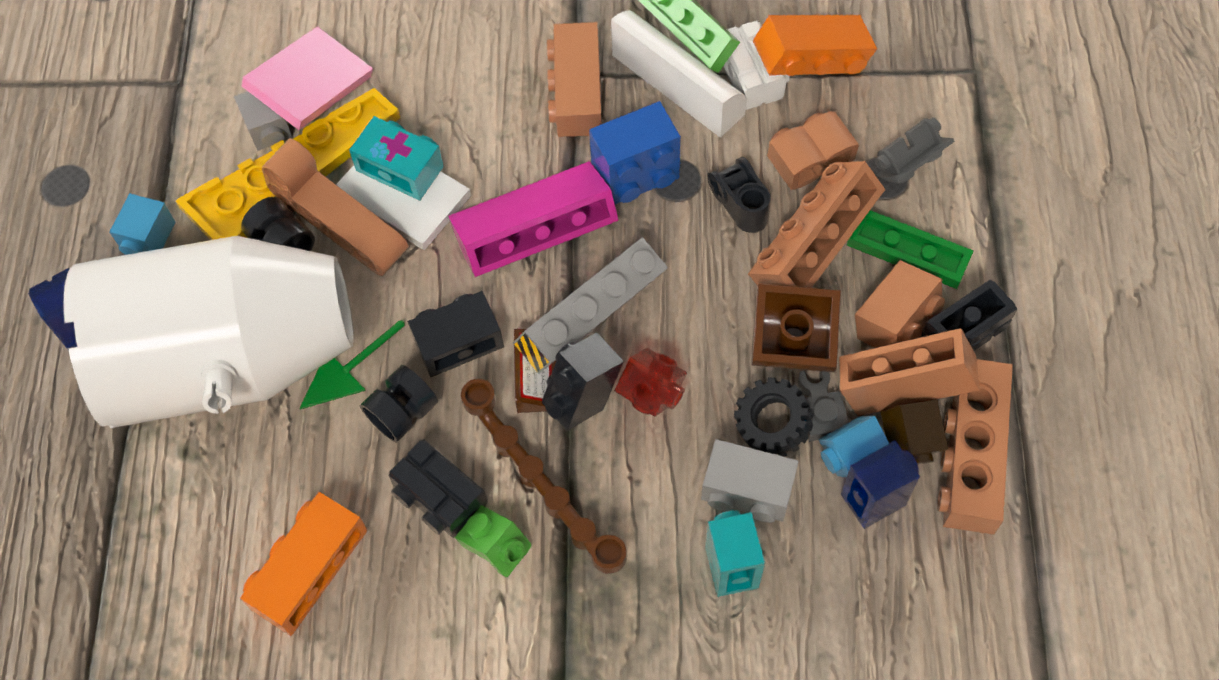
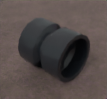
[241,196,315,251]
[359,365,438,443]

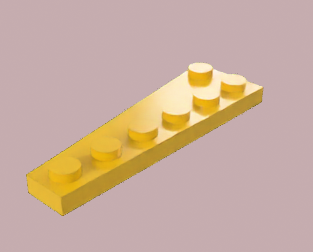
[176,88,401,240]

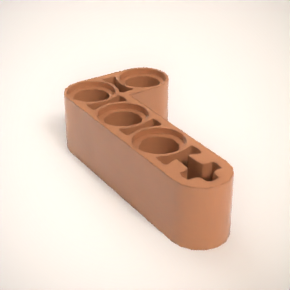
[262,139,409,276]

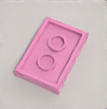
[241,26,373,130]

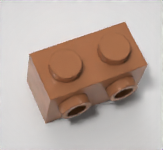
[855,260,945,348]

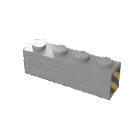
[513,237,668,374]

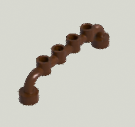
[461,379,627,574]

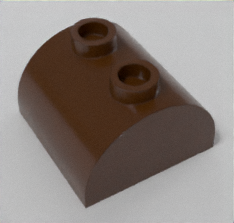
[751,284,841,373]

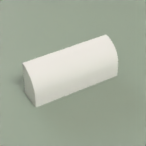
[611,11,746,138]

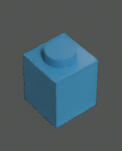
[109,193,176,255]
[819,416,894,478]

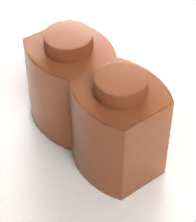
[767,111,859,190]

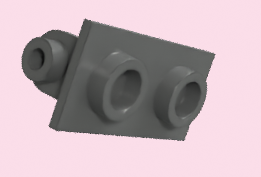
[875,118,955,184]

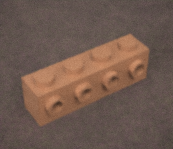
[748,161,885,288]

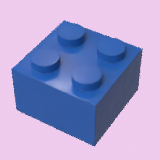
[589,101,681,205]

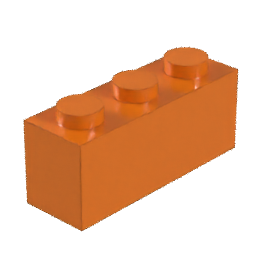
[753,15,877,76]
[240,492,368,636]

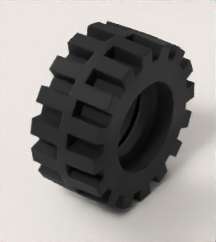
[734,377,813,457]

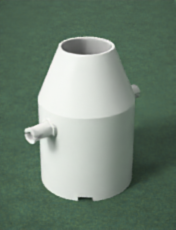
[64,236,354,428]

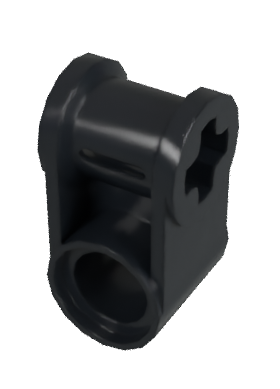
[707,157,771,233]

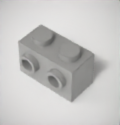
[701,439,799,523]

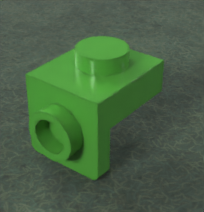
[455,505,532,577]

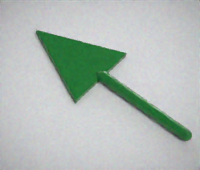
[299,320,405,410]

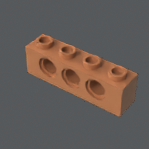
[937,359,1013,535]

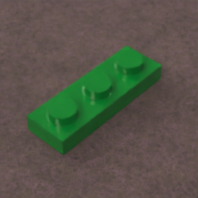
[847,210,974,289]

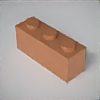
[547,22,602,137]
[839,328,980,416]

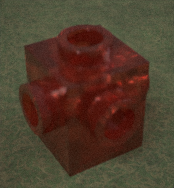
[614,348,687,417]

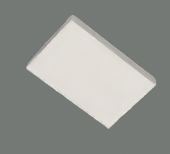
[336,165,471,251]

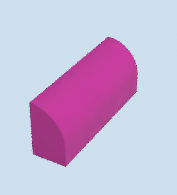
[448,161,619,277]

